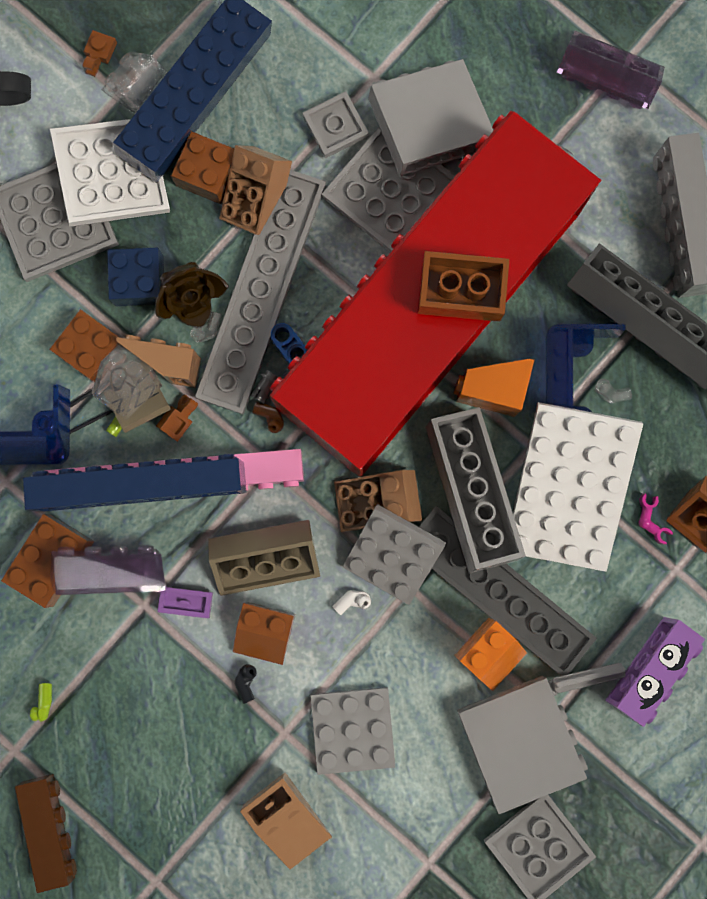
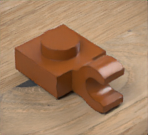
[83,30,117,77]
[156,394,198,442]

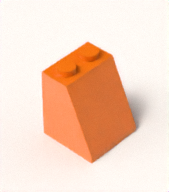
[454,359,534,417]
[454,618,527,691]

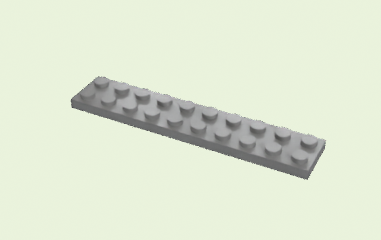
[195,170,326,415]

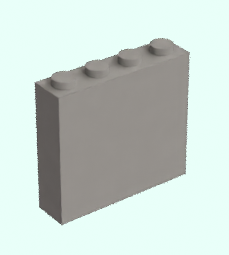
[368,59,493,176]
[457,676,588,814]

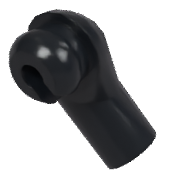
[234,664,257,704]

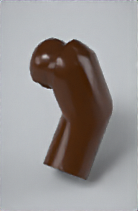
[253,402,284,433]

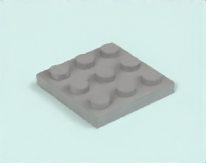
[343,504,446,605]
[311,687,395,775]
[484,795,596,899]

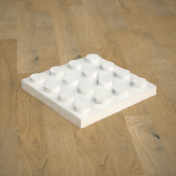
[50,119,170,227]

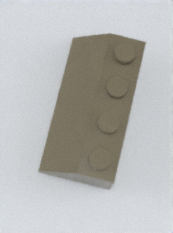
[208,520,320,596]

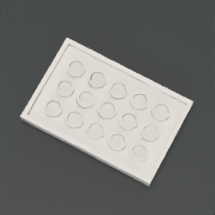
[513,402,643,572]

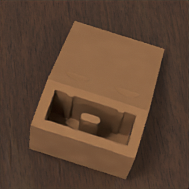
[219,145,292,235]
[116,335,201,388]
[334,470,422,532]
[240,772,332,869]

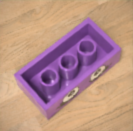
[605,617,705,727]

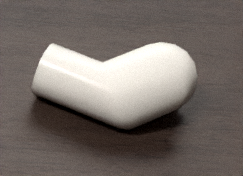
[332,590,371,615]

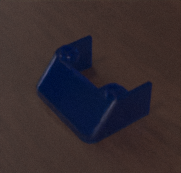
[546,324,626,412]
[0,385,70,465]

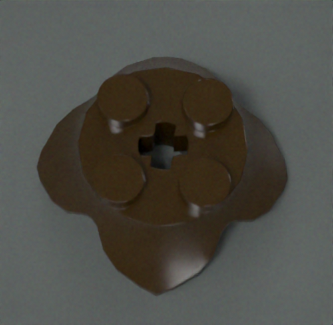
[155,262,229,328]

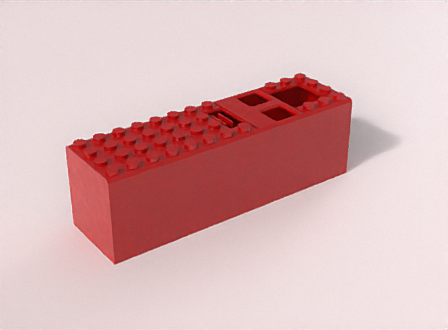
[270,111,602,477]

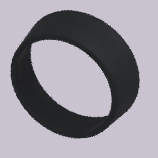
[0,71,31,106]

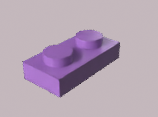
[157,586,213,619]

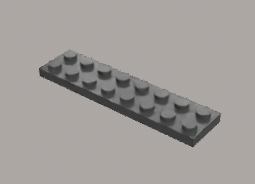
[419,506,597,676]

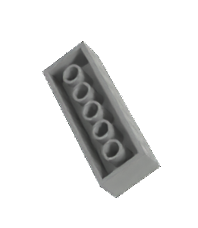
[653,133,707,298]
[426,407,526,574]

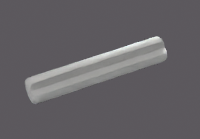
[552,663,626,693]

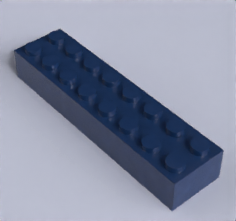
[113,0,272,183]
[23,454,247,512]

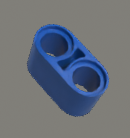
[271,323,307,364]

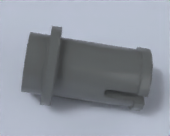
[251,370,278,404]

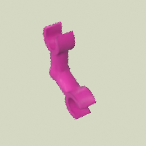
[639,493,673,544]

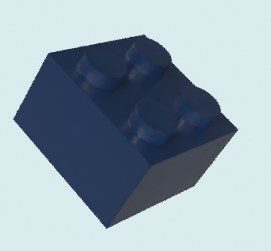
[108,247,164,307]

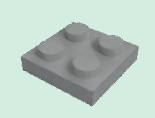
[302,91,369,159]

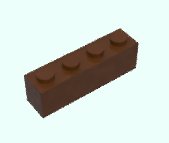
[15,774,77,893]

